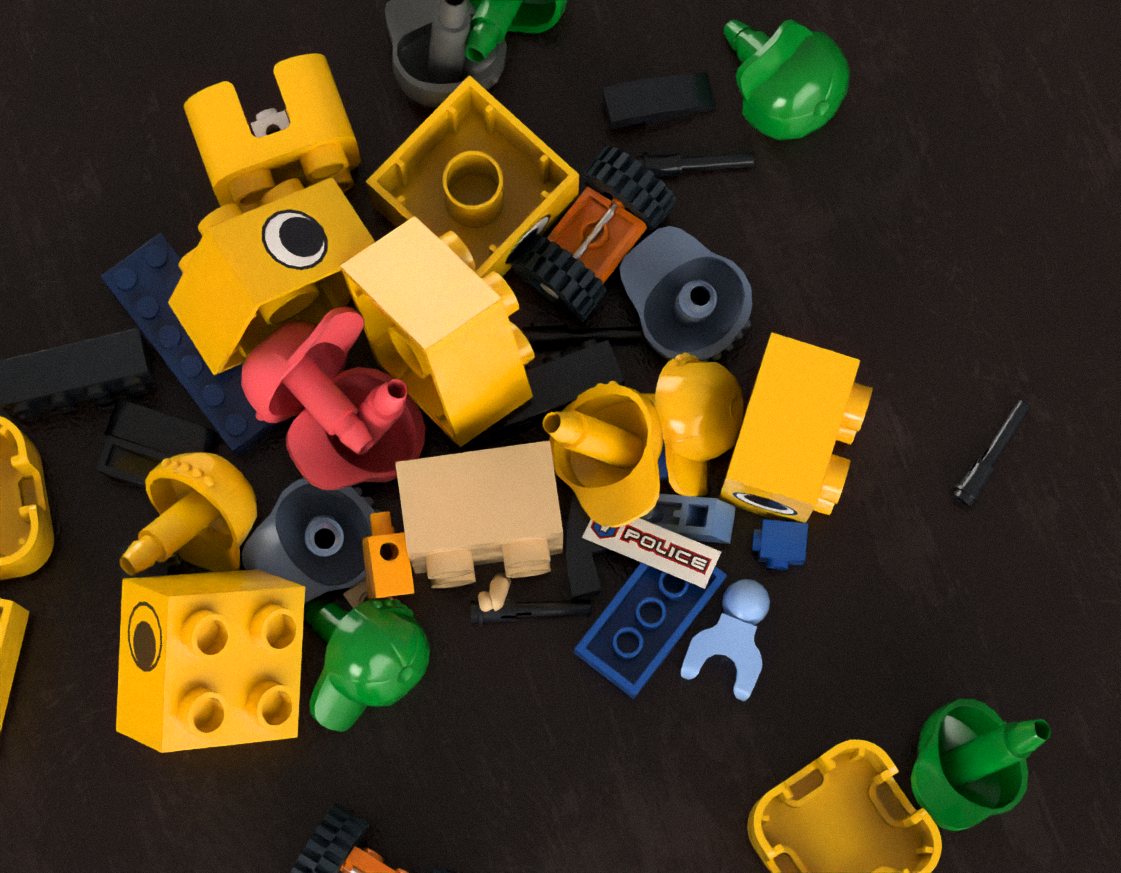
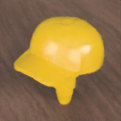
[643,353,744,496]
[543,381,664,528]
[119,452,257,575]

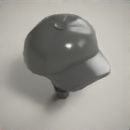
[385,0,507,108]

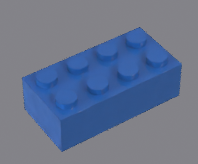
[574,562,727,699]

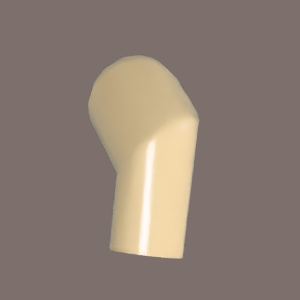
[478,572,511,612]

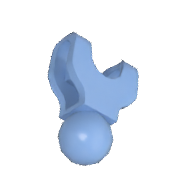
[681,578,770,702]

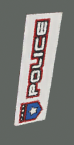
[582,518,721,589]

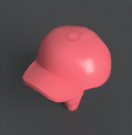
[241,306,375,455]
[286,367,427,490]

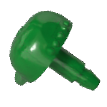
[465,0,567,63]
[723,19,850,141]
[304,597,430,732]
[911,699,1051,831]

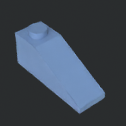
[640,494,736,544]

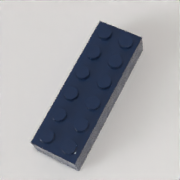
[101,233,294,459]

